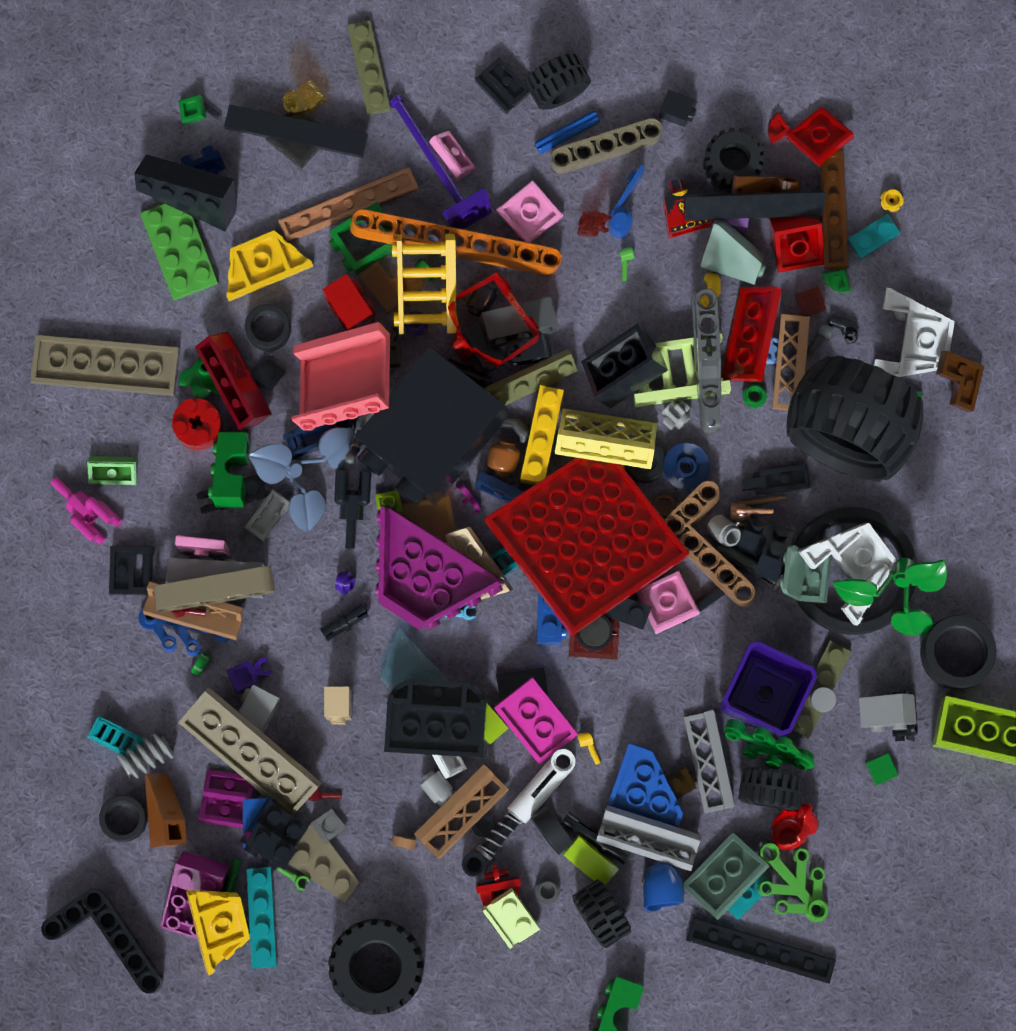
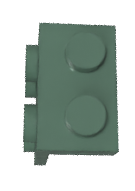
[780,545,832,603]

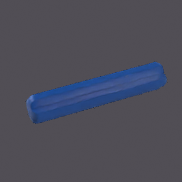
[535,111,600,154]

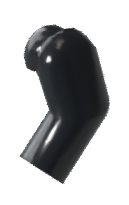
[829,314,859,344]

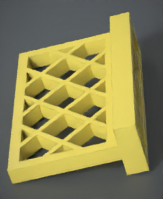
[555,408,658,469]

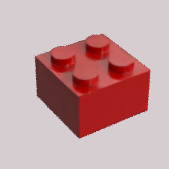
[322,274,376,331]

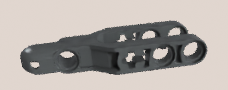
[691,289,722,434]

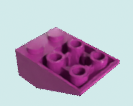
[160,851,230,939]

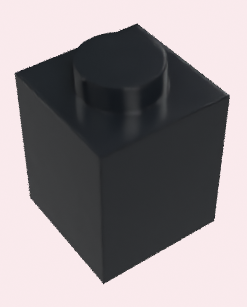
[659,90,697,127]

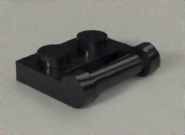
[109,546,155,596]

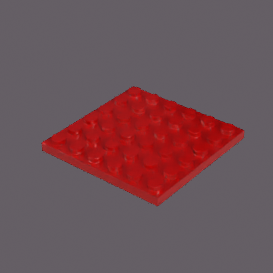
[485,457,690,636]

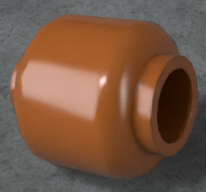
[487,440,520,477]

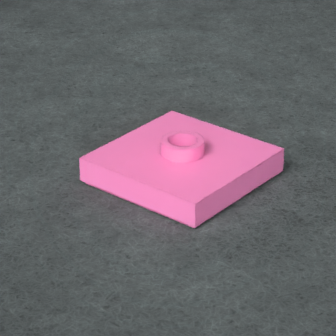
[496,180,563,243]
[175,535,229,557]
[636,570,700,634]

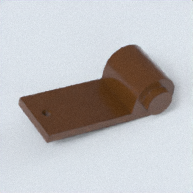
[731,175,801,193]

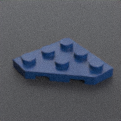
[605,741,683,827]

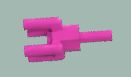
[51,477,123,545]

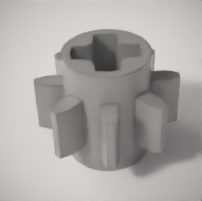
[662,400,692,430]

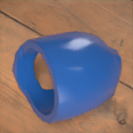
[642,862,685,912]

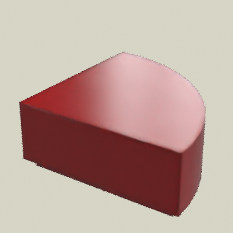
[768,112,791,145]

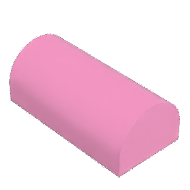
[429,131,476,181]

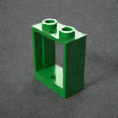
[328,201,392,275]

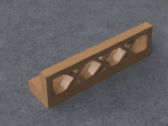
[772,314,810,411]
[143,582,244,640]
[414,764,509,860]

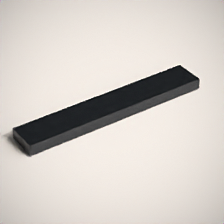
[224,104,368,158]
[683,190,825,221]
[686,917,836,984]

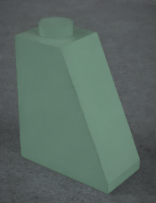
[700,219,766,285]

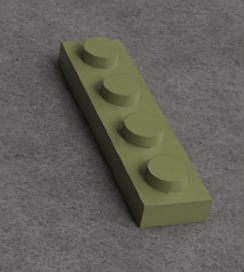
[347,20,391,115]
[483,349,578,405]
[792,641,852,739]

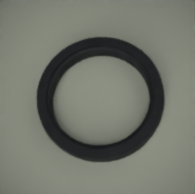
[794,507,917,635]

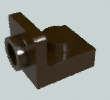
[667,766,698,799]

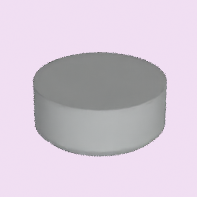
[810,687,836,712]

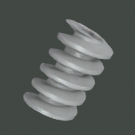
[117,732,174,779]

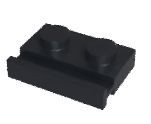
[474,57,531,115]

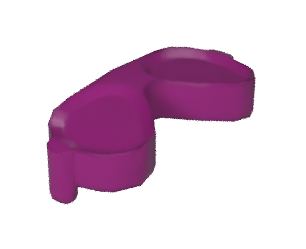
[455,484,481,515]

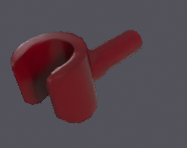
[171,608,206,618]
[308,787,342,801]

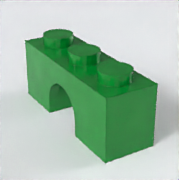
[208,432,251,508]
[592,976,644,1031]

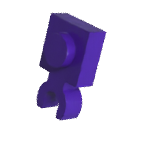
[226,658,273,693]

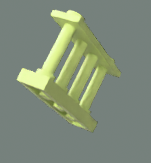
[633,333,731,408]

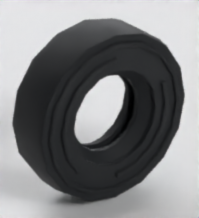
[624,442,666,483]

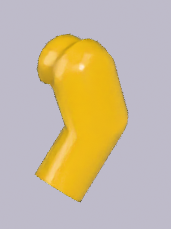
[699,272,721,307]

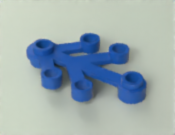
[138,610,230,656]

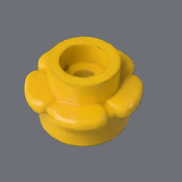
[880,189,904,212]

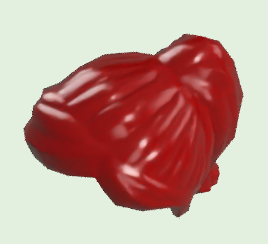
[771,803,819,850]

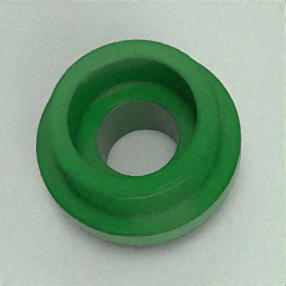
[742,384,767,409]

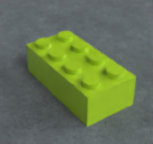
[932,696,1016,765]

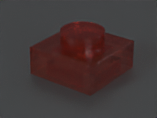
[795,287,826,317]

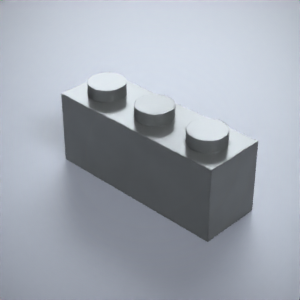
[479,297,558,347]

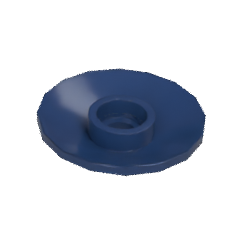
[663,443,710,491]

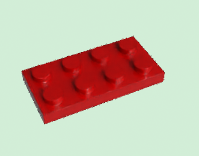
[721,286,782,382]

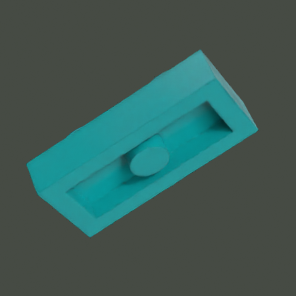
[848,214,901,260]

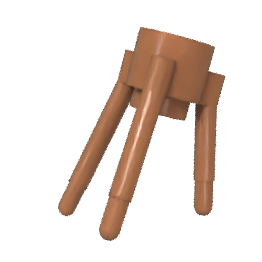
[730,495,786,527]

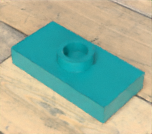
[728,874,769,920]

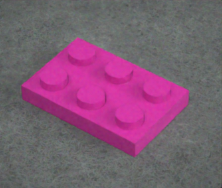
[494,676,578,765]

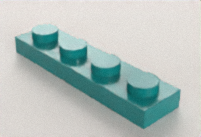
[246,867,277,969]

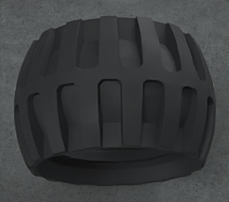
[786,355,923,482]

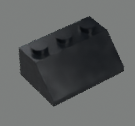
[581,323,668,409]

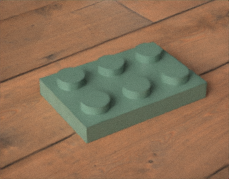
[683,833,769,920]

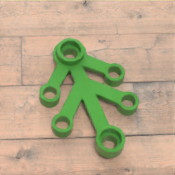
[757,843,828,922]

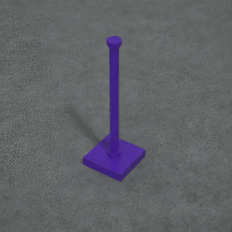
[390,95,492,229]

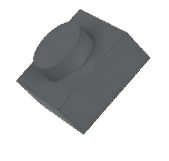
[311,809,346,844]

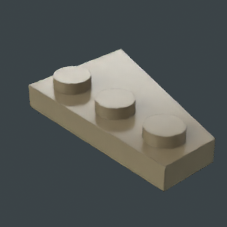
[289,820,360,903]

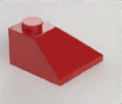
[769,216,824,273]

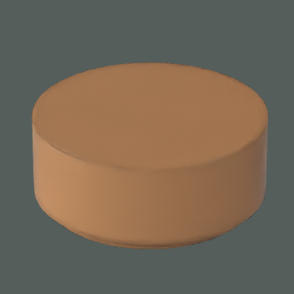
[391,834,417,850]

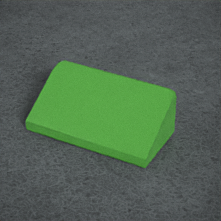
[87,456,138,485]

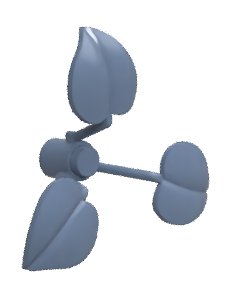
[248,427,355,532]

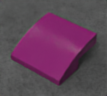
[199,770,255,828]

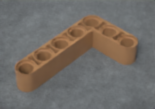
[664,481,755,607]

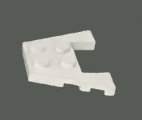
[873,288,955,377]
[798,523,897,625]

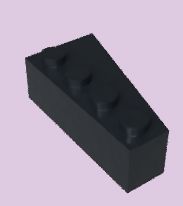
[134,154,236,232]

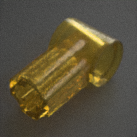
[283,80,327,113]

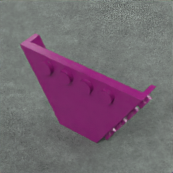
[375,505,508,630]

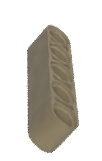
[551,118,662,174]
[153,566,275,612]

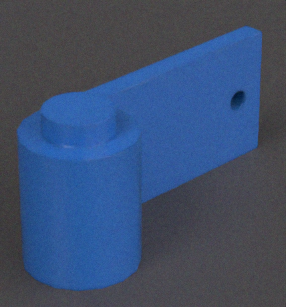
[608,165,645,238]

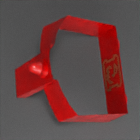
[448,273,540,368]

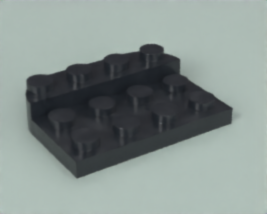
[384,679,487,758]

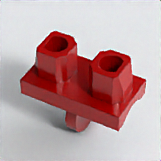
[476,863,521,906]

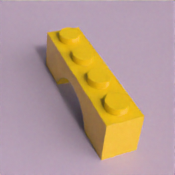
[520,385,564,486]

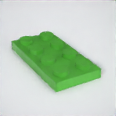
[140,204,218,301]

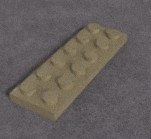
[30,335,180,396]
[178,687,321,816]

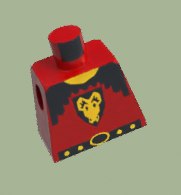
[663,179,713,239]

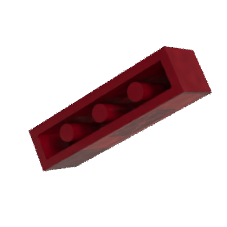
[195,331,272,430]

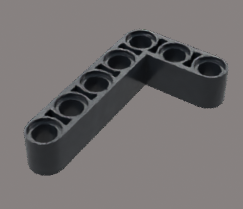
[41,889,163,994]

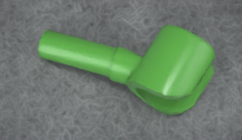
[620,247,634,281]
[278,868,310,891]

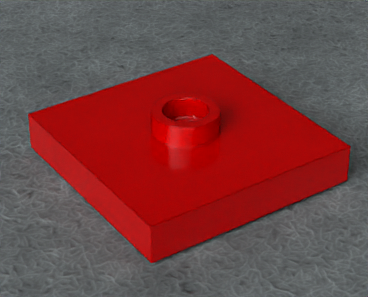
[786,106,854,166]

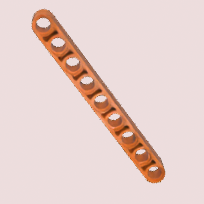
[350,209,562,276]

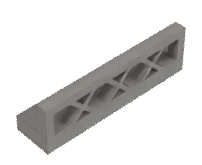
[684,710,735,814]
[596,805,702,871]

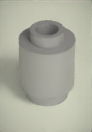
[707,515,741,546]
[420,770,454,807]

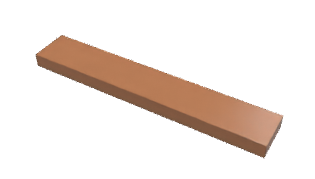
[278,167,419,242]

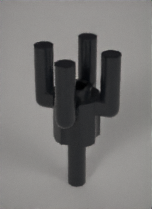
[334,470,371,549]

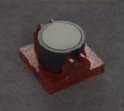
[568,615,619,660]

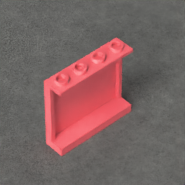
[291,322,390,431]

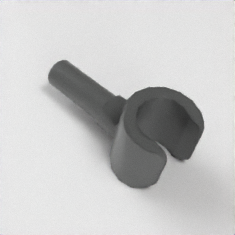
[807,324,833,355]

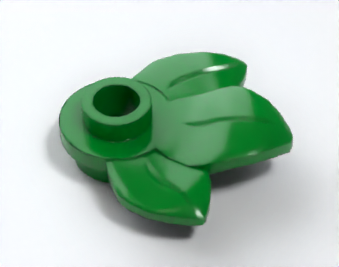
[179,359,221,399]

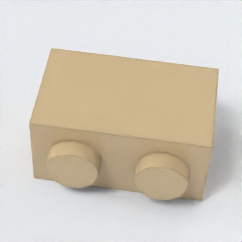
[324,687,352,725]

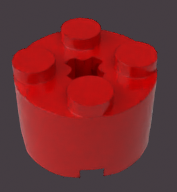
[172,398,223,451]

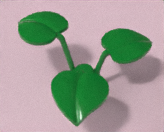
[833,558,947,636]

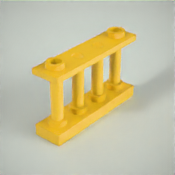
[392,234,457,334]

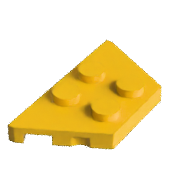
[226,230,313,302]
[186,890,250,975]

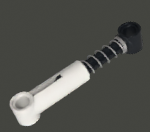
[462,749,575,877]

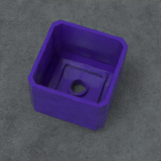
[719,641,817,739]

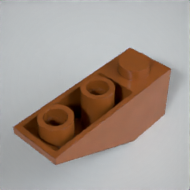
[145,773,187,848]

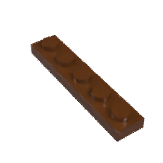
[820,151,849,270]

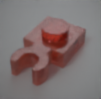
[577,211,612,238]

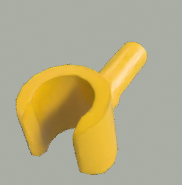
[578,732,601,765]

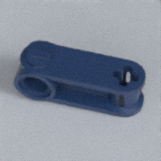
[282,419,356,459]

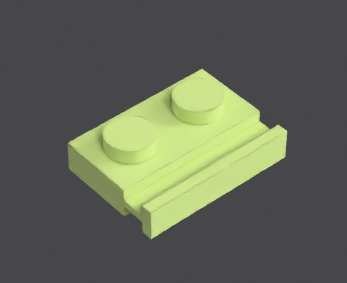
[482,888,540,949]

